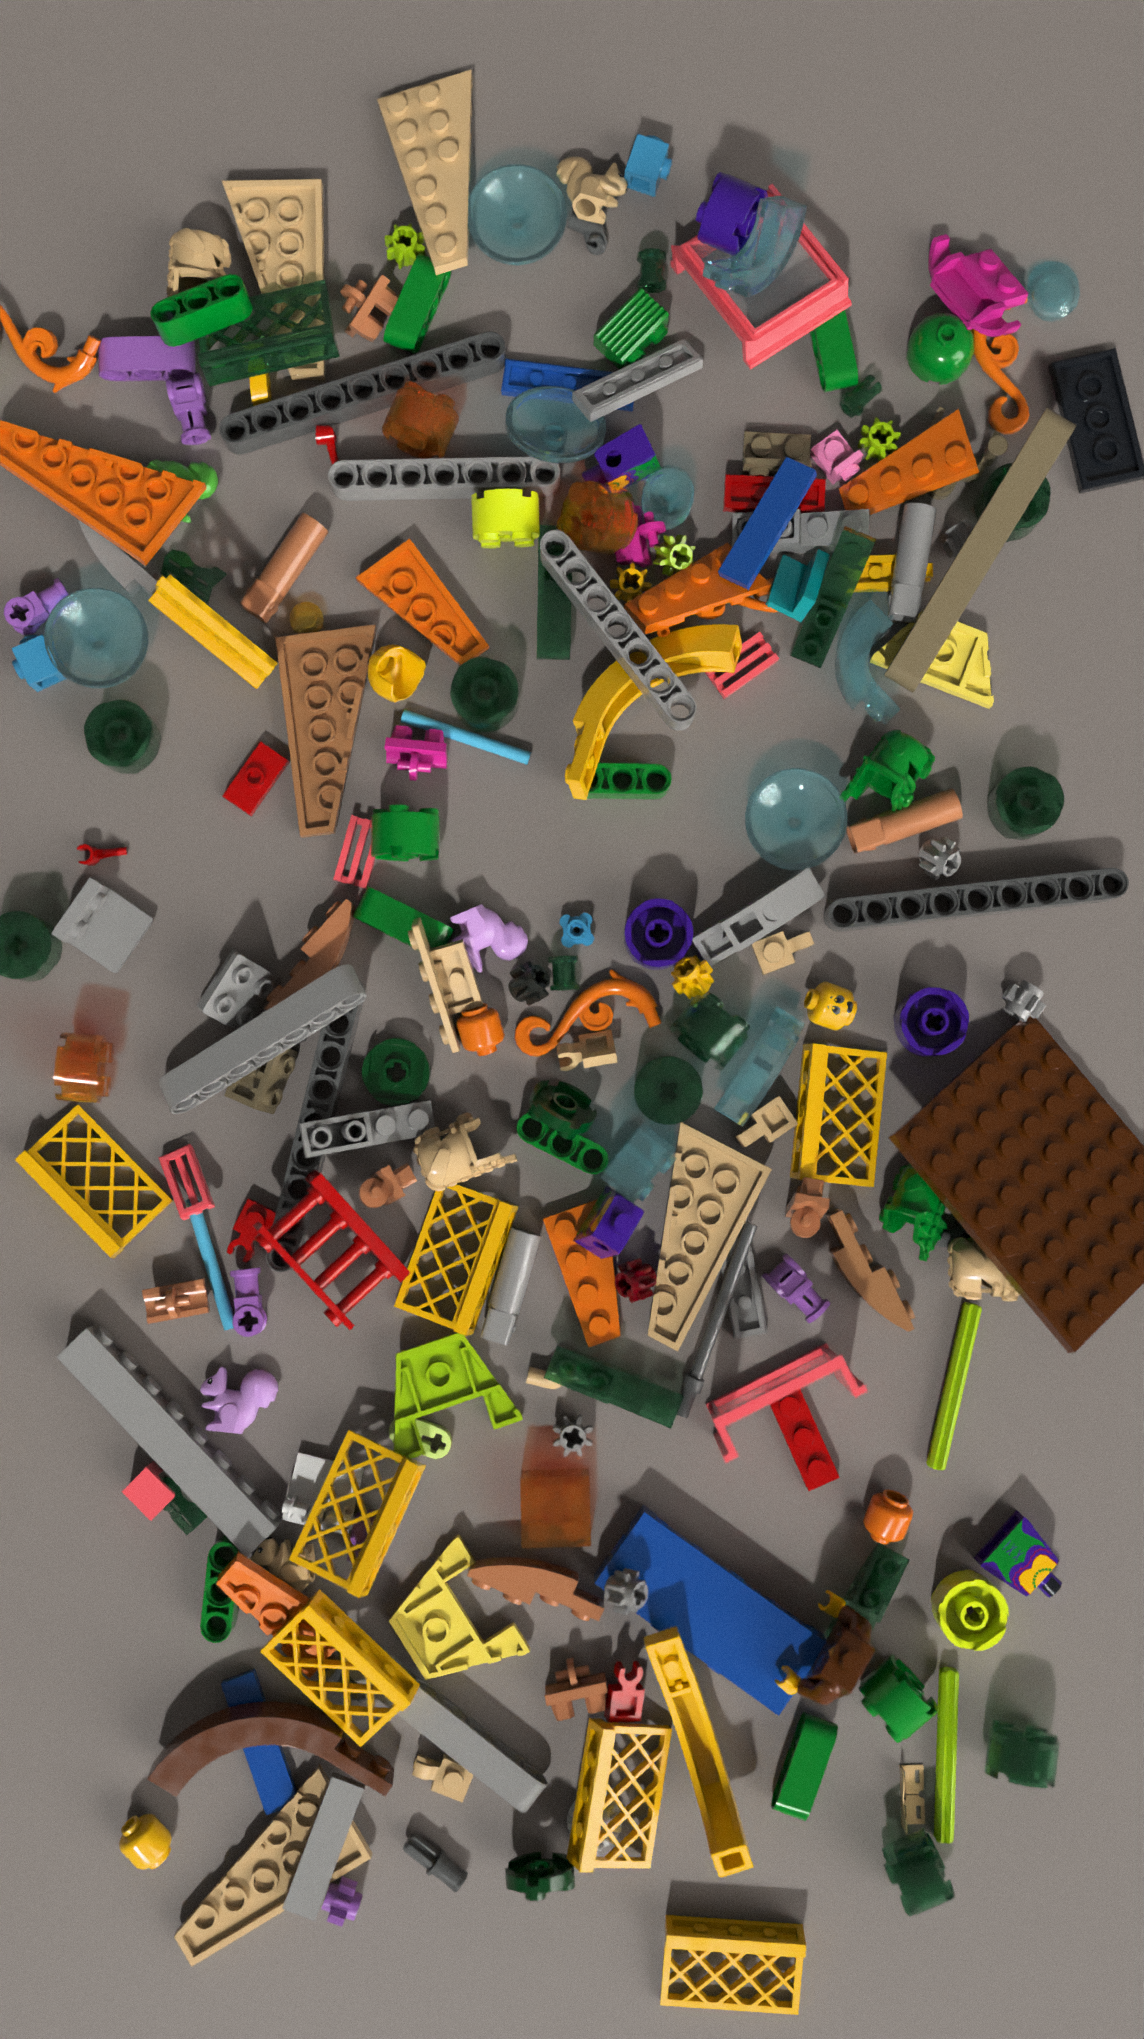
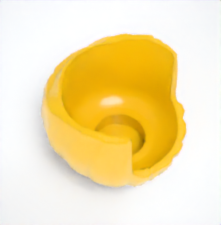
[367,644,426,703]

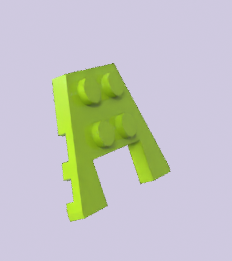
[394,1332,523,1464]

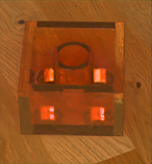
[520,1468,591,1548]

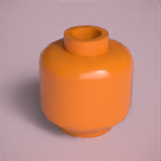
[456,1003,505,1056]
[863,1489,913,1544]

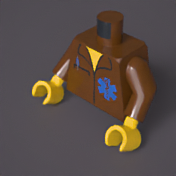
[774,1590,875,1705]

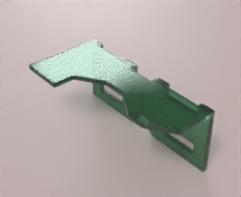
[161,549,227,604]
[162,1477,208,1536]

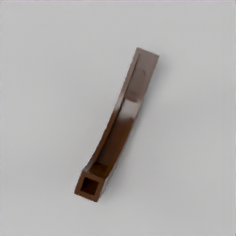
[147,1701,394,1797]

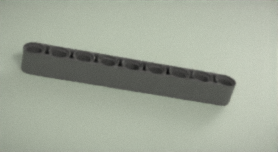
[219,331,506,455]
[824,868,1129,932]
[266,980,365,1272]

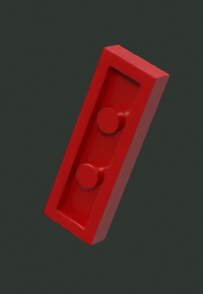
[723,474,826,513]
[769,1389,840,1491]

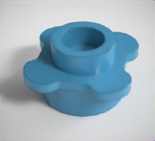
[559,913,594,948]

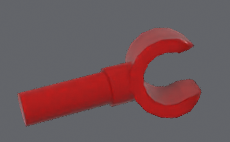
[315,425,339,464]
[76,844,127,866]

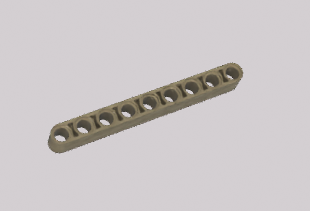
[884,408,1076,693]

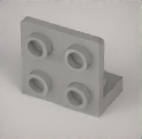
[51,877,154,973]

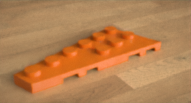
[0,420,206,566]

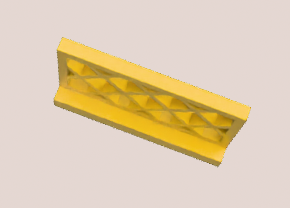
[148,574,277,689]
[790,1043,887,1187]
[15,1104,173,1259]
[394,1184,519,1336]
[289,1430,426,1598]
[260,1589,420,1747]
[566,1718,672,1873]
[660,1915,806,2015]

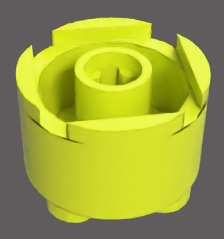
[471,489,540,549]
[931,1570,1009,1651]

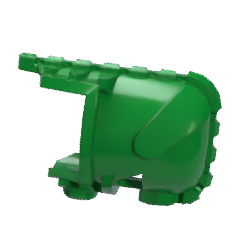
[839,729,935,812]
[879,1163,947,1262]

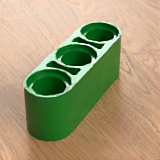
[383,253,452,355]
[150,274,253,347]
[809,310,858,392]
[587,763,672,800]
[352,887,455,950]
[517,1113,608,1174]
[200,1535,244,1643]
[771,1712,838,1821]

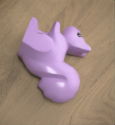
[450,904,528,973]
[200,1367,278,1434]

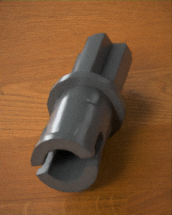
[403,1834,468,1893]

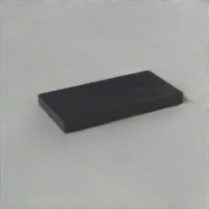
[1048,348,1144,494]

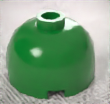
[906,313,975,385]

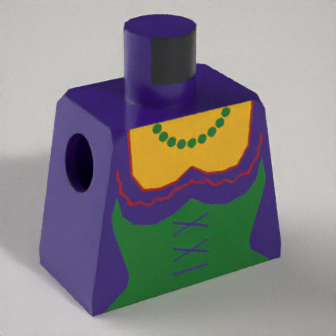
[581,424,662,493]
[573,1186,644,1259]
[973,1510,1062,1597]

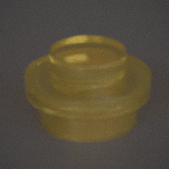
[290,602,324,634]

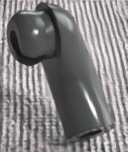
[568,212,607,255]

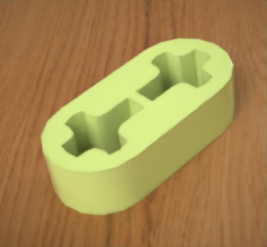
[389,1417,452,1459]

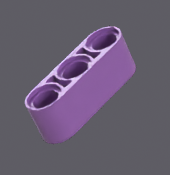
[99,336,196,381]

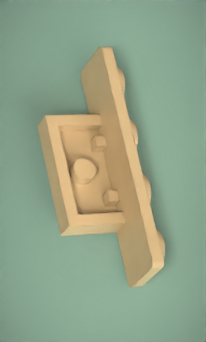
[408,918,483,1053]

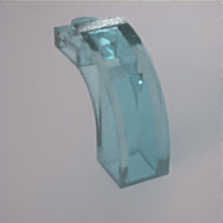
[702,196,807,297]
[835,599,901,725]
[714,1006,805,1127]

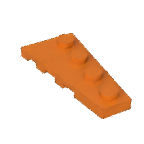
[839,409,979,515]
[216,1553,336,1679]

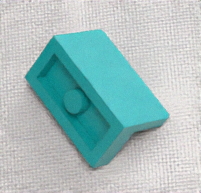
[766,549,830,622]

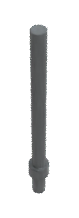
[675,1222,758,1418]

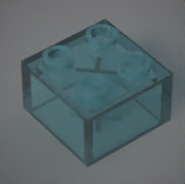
[599,1122,677,1203]

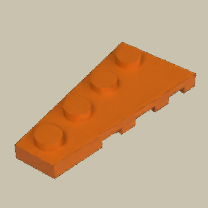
[355,538,489,668]
[624,543,771,635]
[543,1199,620,1348]

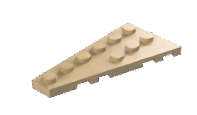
[377,70,473,275]
[222,179,325,380]
[647,1122,772,1352]
[174,1764,372,1967]

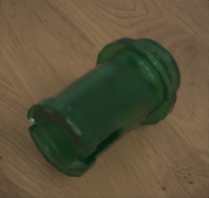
[839,375,882,418]

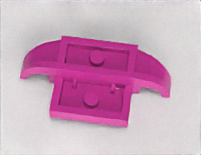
[928,234,1029,337]

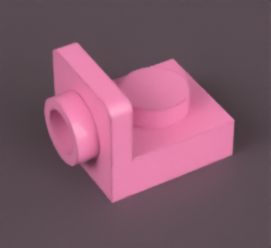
[810,430,864,484]

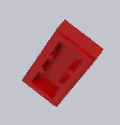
[222,741,290,817]

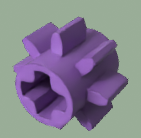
[321,1876,363,1927]

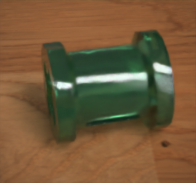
[637,248,667,294]
[548,955,580,991]

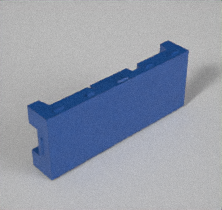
[594,1505,826,1716]

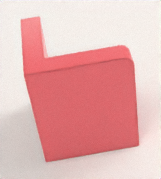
[122,1461,175,1521]

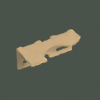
[899,1764,925,1835]

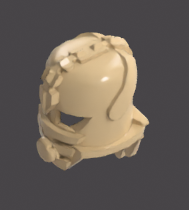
[166,228,231,298]
[413,1113,517,1191]
[947,1236,1019,1302]

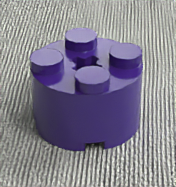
[696,172,768,258]
[624,898,693,970]
[894,987,969,1057]

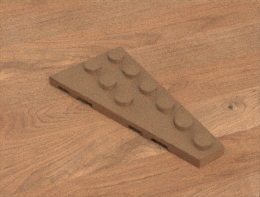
[275,625,377,838]

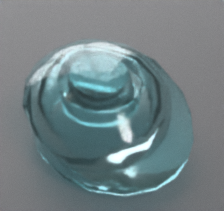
[1027,261,1080,322]
[640,465,694,530]

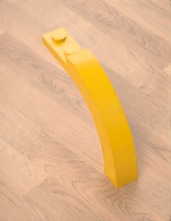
[565,624,742,800]
[643,1626,753,1878]

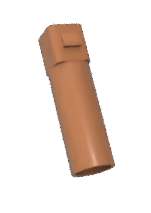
[240,513,328,624]
[845,788,963,854]

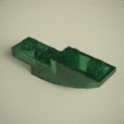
[536,525,572,660]
[790,526,876,668]
[544,1345,684,1429]
[825,1543,909,1640]

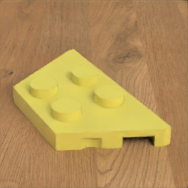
[870,610,994,709]

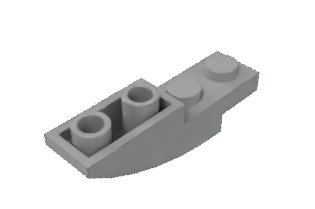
[732,509,870,553]
[78,520,162,598]
[692,867,826,966]
[299,1100,435,1158]

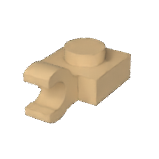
[751,931,814,975]
[556,1029,617,1071]
[735,1096,798,1148]
[412,1753,474,1803]

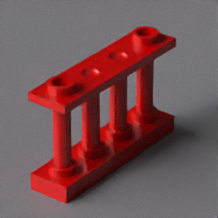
[253,1169,410,1330]

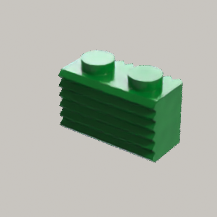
[593,287,669,370]

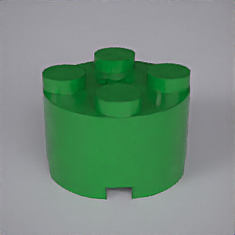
[371,805,440,862]
[858,1654,939,1743]

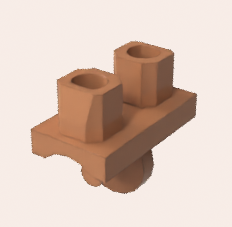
[341,274,398,342]
[358,1163,417,1208]
[785,1177,830,1238]
[142,1278,210,1324]
[544,1658,608,1721]

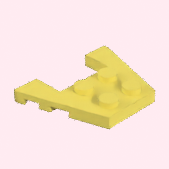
[389,1534,530,1680]

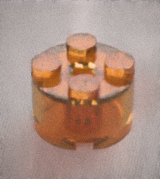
[382,381,459,459]
[557,481,638,555]
[54,1032,114,1103]

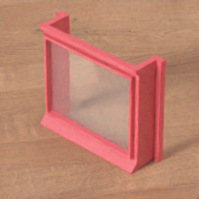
[670,184,852,370]
[706,1343,868,1463]

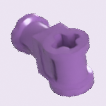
[166,372,211,445]
[4,578,75,635]
[762,1253,831,1324]
[230,1267,267,1337]

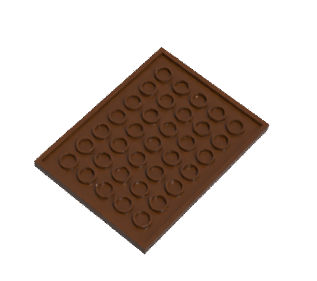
[888,1016,1144,1353]

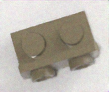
[741,431,812,477]
[224,1048,298,1114]

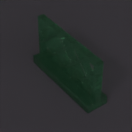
[198,280,340,387]

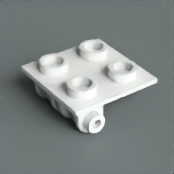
[282,1452,365,1534]

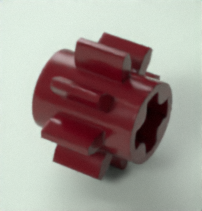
[614,1258,657,1303]

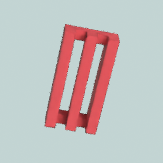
[705,632,779,699]
[334,815,375,889]
[158,1144,215,1221]

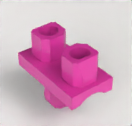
[608,499,666,568]
[385,725,447,781]

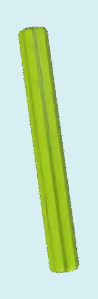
[926,1302,982,1470]
[934,1667,959,1843]

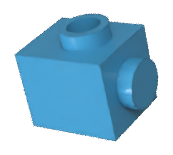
[624,134,673,197]
[11,634,67,692]

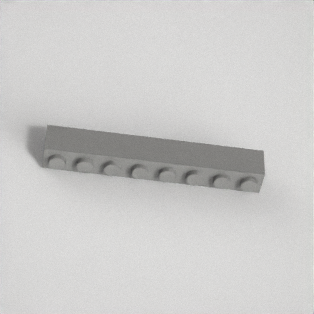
[57,1324,281,1557]

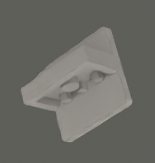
[197,949,280,1030]

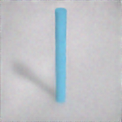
[401,710,532,765]
[185,1197,234,1331]

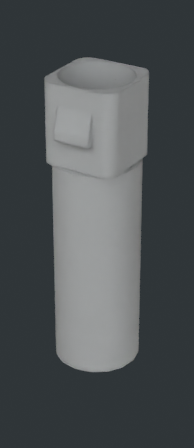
[887,503,937,623]
[480,1227,542,1345]

